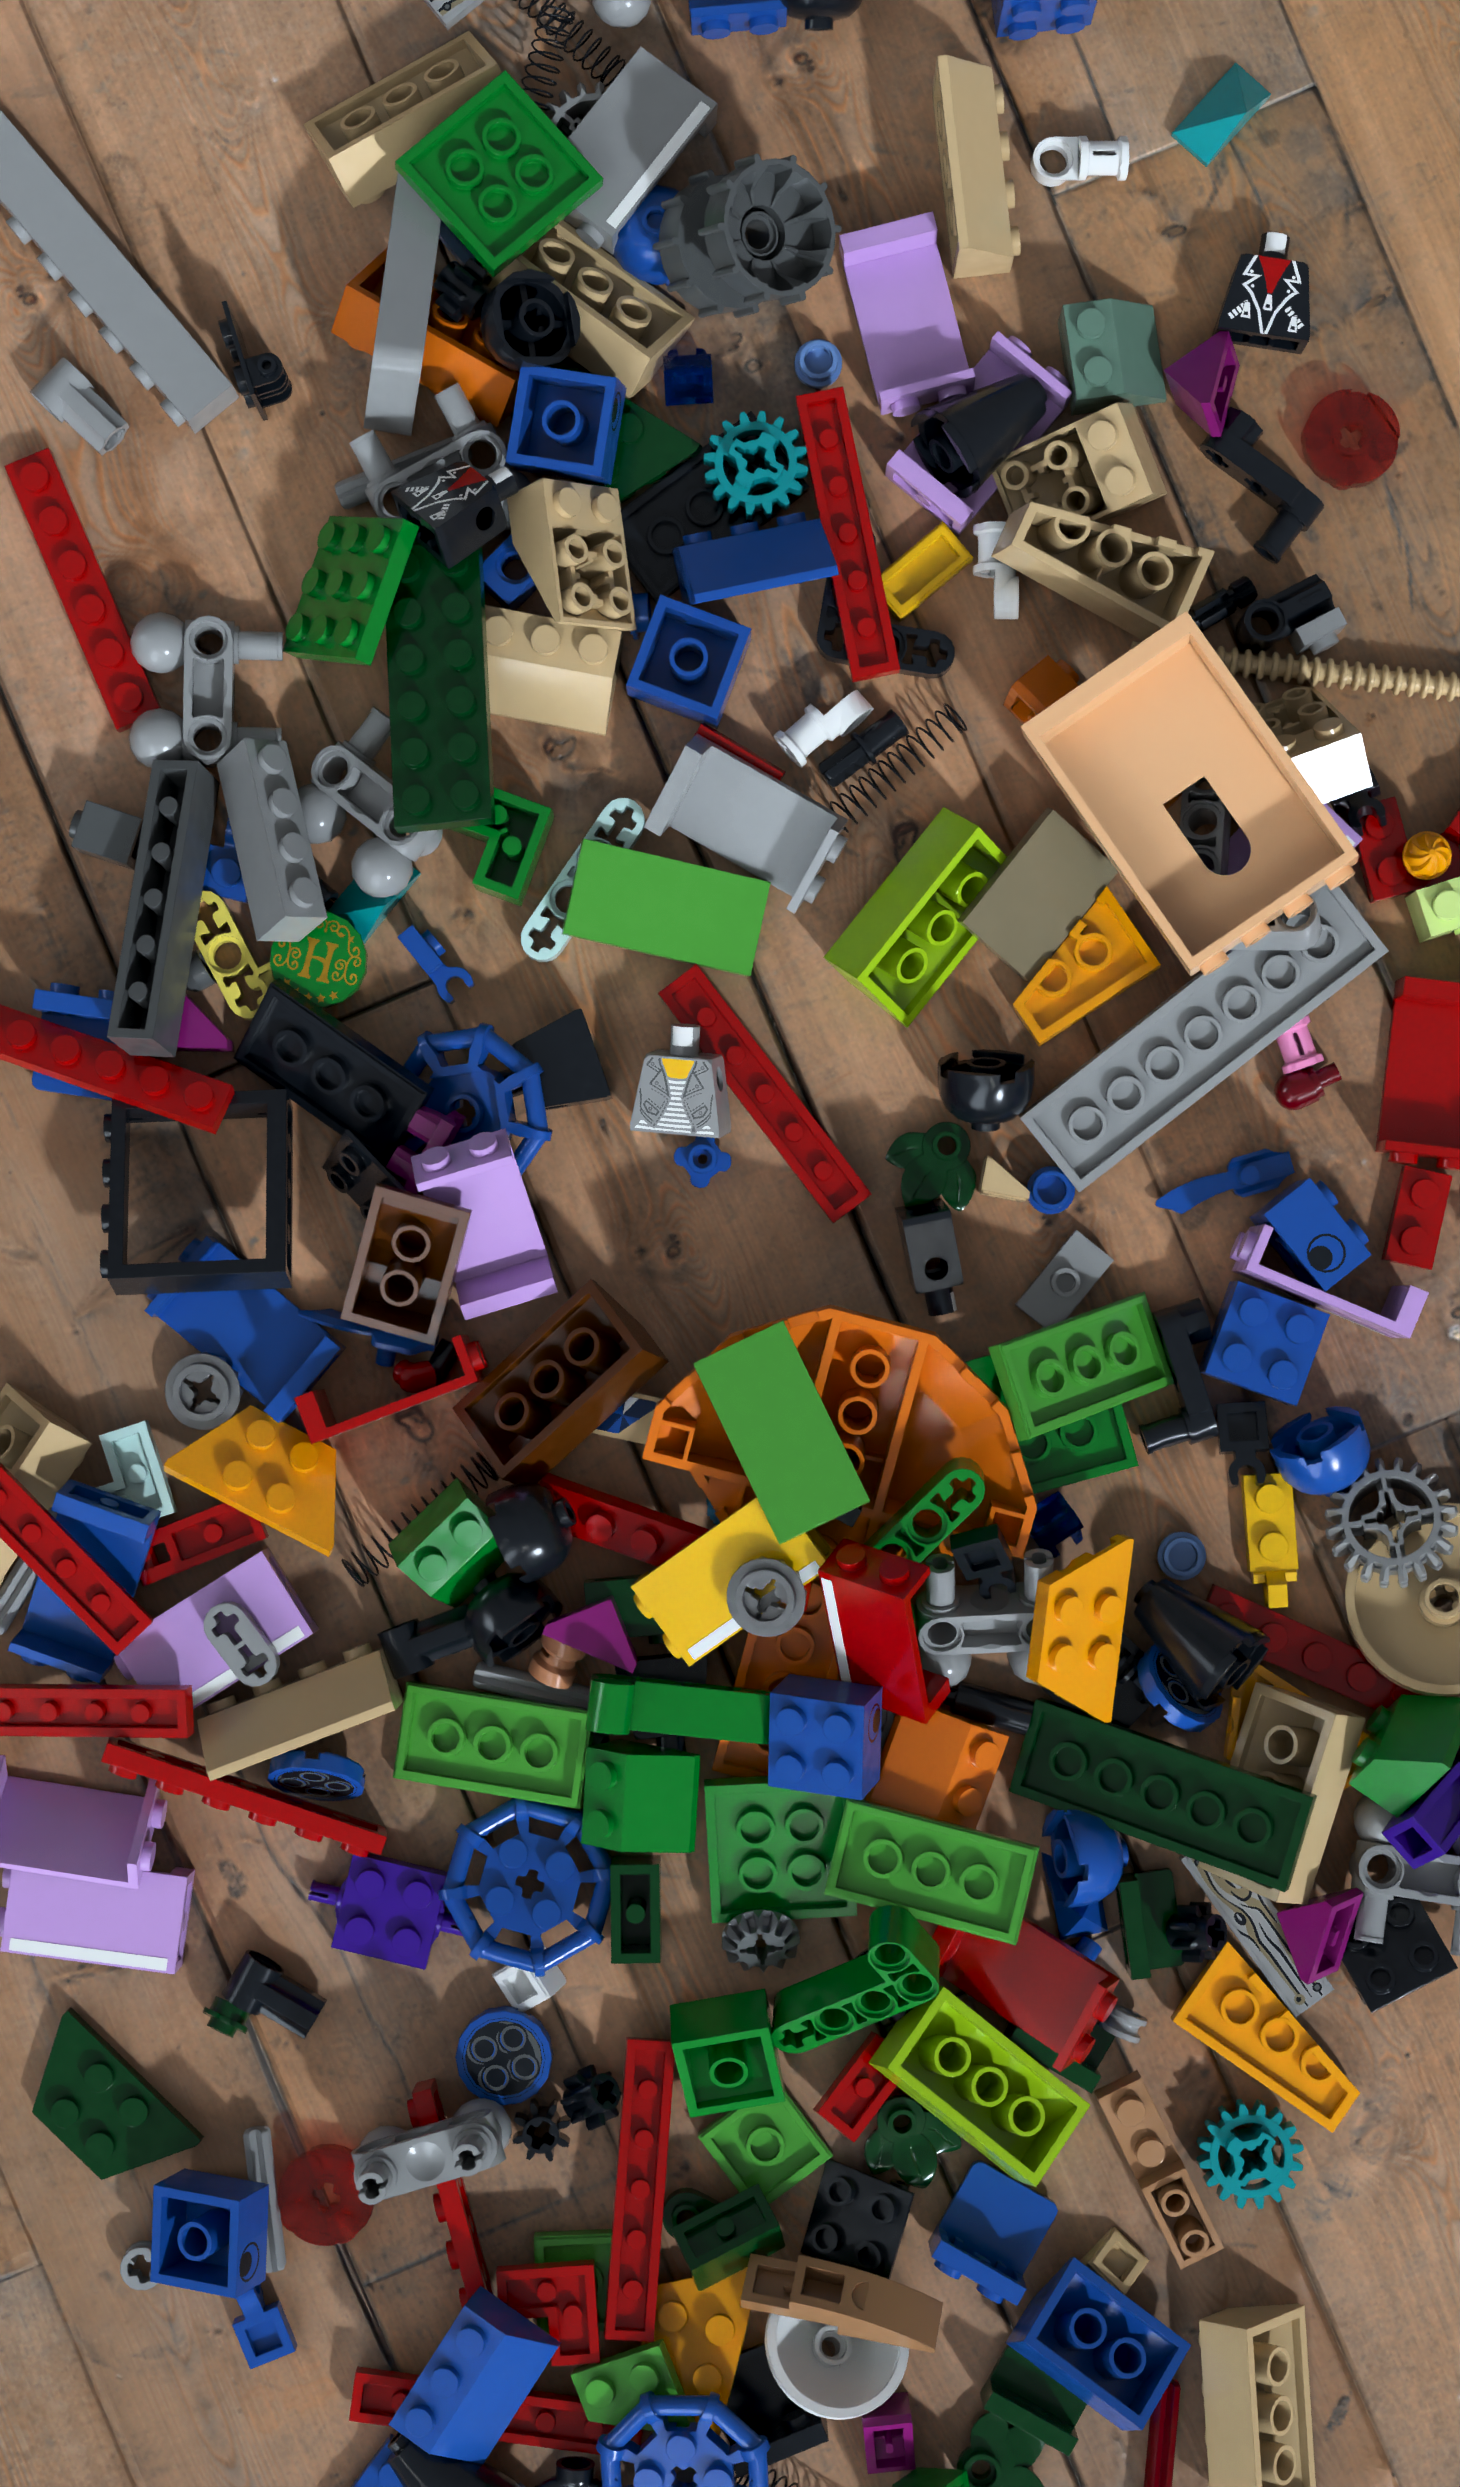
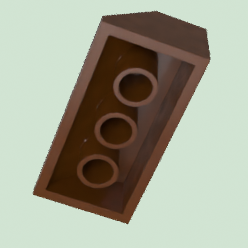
[452,1279,669,1484]

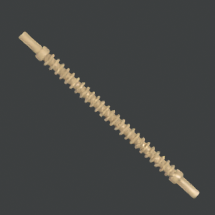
[1131,641,1460,702]

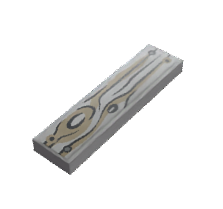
[1179,1855,1334,2018]

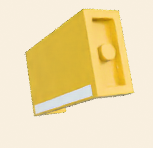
[631,1497,833,1667]

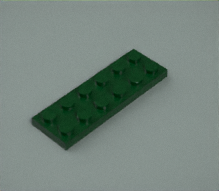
[386,545,495,834]
[1009,1698,1317,1892]

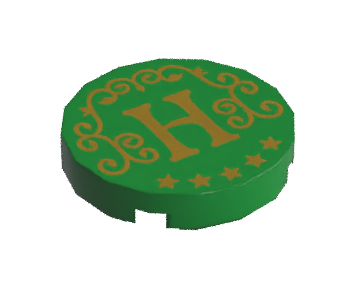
[270,912,368,1008]

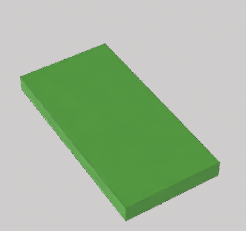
[562,838,771,977]
[988,1292,1174,1441]
[693,1321,870,1545]
[393,1681,594,1809]
[824,1798,1040,1945]

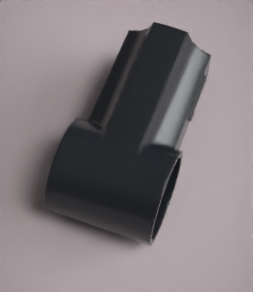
[1235,574,1335,653]
[377,1603,472,1680]
[222,1950,327,2039]

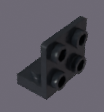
[726,2342,829,2478]

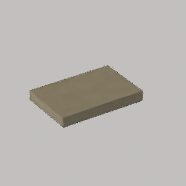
[957,808,1118,982]

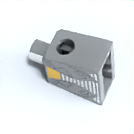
[630,1024,731,1138]

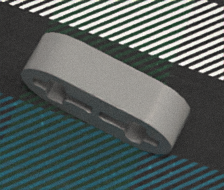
[204,1601,280,1686]

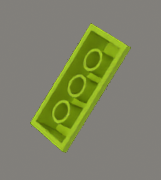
[823,807,1007,1028]
[868,1986,1091,2187]

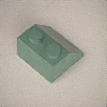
[1058,298,1167,416]

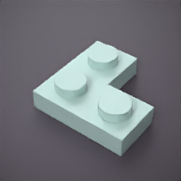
[96,1420,178,1517]

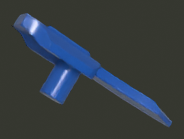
[1155,1149,1295,1214]
[297,1309,440,1367]

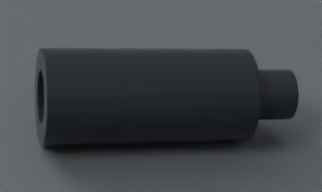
[943,1681,1034,1736]

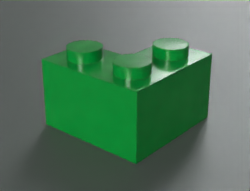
[450,787,555,907]

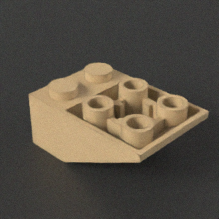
[992,402,1167,523]
[507,478,636,631]
[1252,686,1373,804]

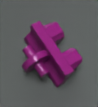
[385,1106,467,1194]

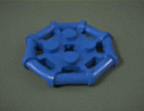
[403,1023,553,1176]
[438,1798,611,1977]
[596,2391,771,2487]

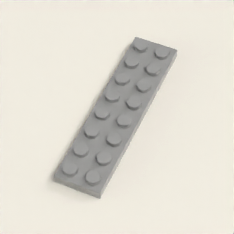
[1018,885,1389,1193]

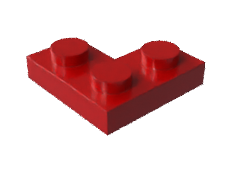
[1345,796,1460,904]
[496,2259,601,2366]

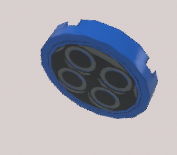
[1137,1644,1223,1732]
[267,1750,366,1801]
[455,2006,554,2105]

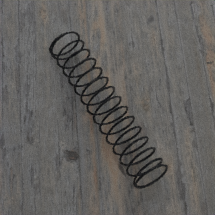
[512,0,625,88]
[521,5,575,111]
[830,703,967,833]
[341,1452,499,1587]

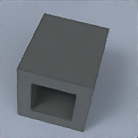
[69,800,143,871]

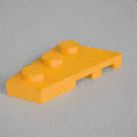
[1012,886,1161,1047]

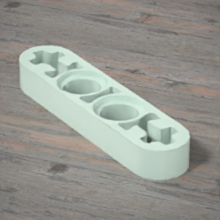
[521,798,645,962]

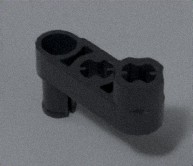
[1200,407,1324,564]
[1138,1298,1219,1455]

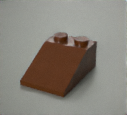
[340,1182,472,1346]

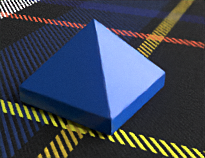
[1052,1897,1108,1940]

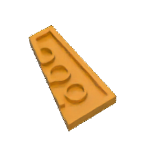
[1170,1940,1360,2133]

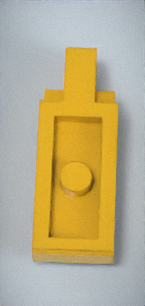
[1241,1472,1299,1608]

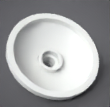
[765,2313,909,2420]

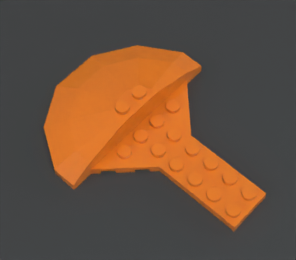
[642,1304,1037,1777]

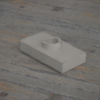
[1015,1230,1114,1327]

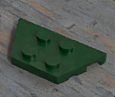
[553,360,703,504]
[32,2007,204,2180]

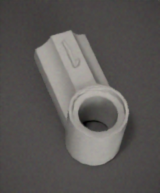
[30,357,130,456]

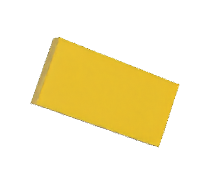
[881,521,974,622]

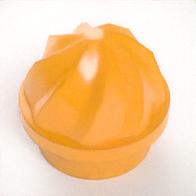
[1402,831,1452,880]

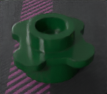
[203,1996,250,2038]

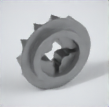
[165,1352,243,1430]
[726,1556,807,1637]
[722,1910,800,1973]

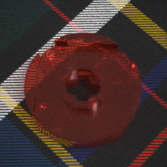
[1301,389,1400,490]
[277,2144,375,2246]

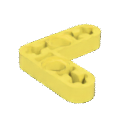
[194,890,275,1021]

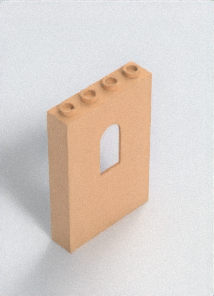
[1020,611,1359,976]

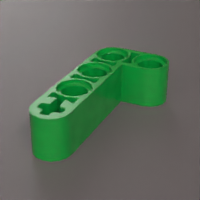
[864,1457,985,1624]
[585,1673,771,1744]
[772,1905,940,2054]

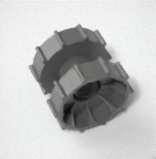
[653,154,842,318]

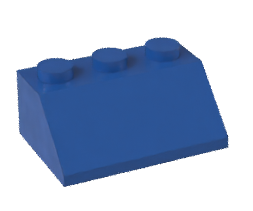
[672,512,839,605]
[1005,2257,1191,2431]
[388,2286,561,2464]

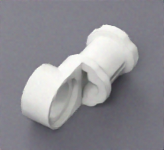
[1030,136,1129,187]
[973,521,1019,619]
[773,690,874,768]

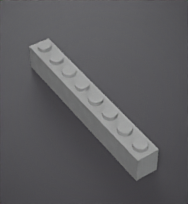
[0,110,239,434]

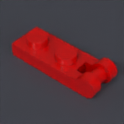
[140,1503,269,1587]

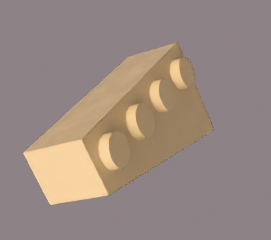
[991,501,1215,641]

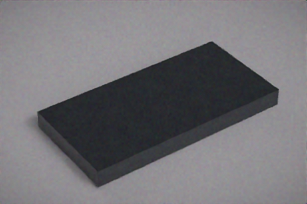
[621,411,809,604]
[233,978,435,1167]

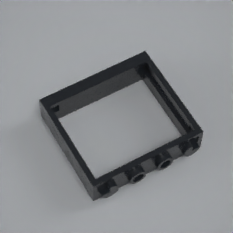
[100,1089,293,1295]

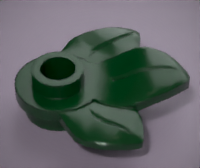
[885,1122,976,1211]
[864,2095,961,2189]
[956,2412,1045,2487]

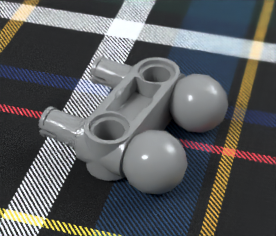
[349,383,531,545]
[129,612,283,768]
[298,707,443,898]
[914,1548,1054,1687]
[1349,1795,1460,1956]
[351,2098,512,2205]

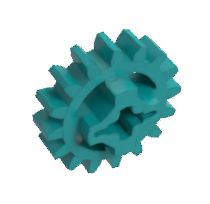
[704,410,808,520]
[1196,2099,1304,2209]

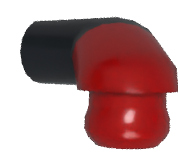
[392,1338,458,1393]

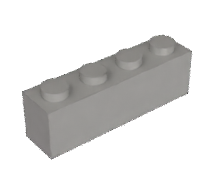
[217,738,328,942]

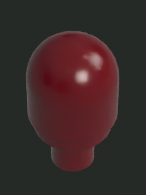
[1274,1062,1342,1110]

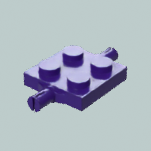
[308,1853,463,1970]

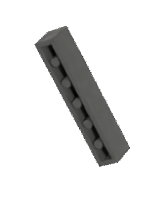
[107,760,220,1057]

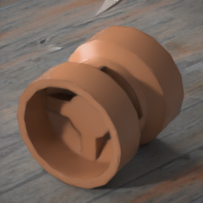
[528,1634,586,1689]

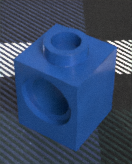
[483,534,537,611]

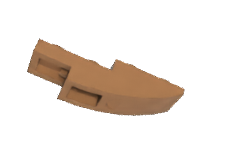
[1094,2070,1224,2269]
[741,2253,943,2353]

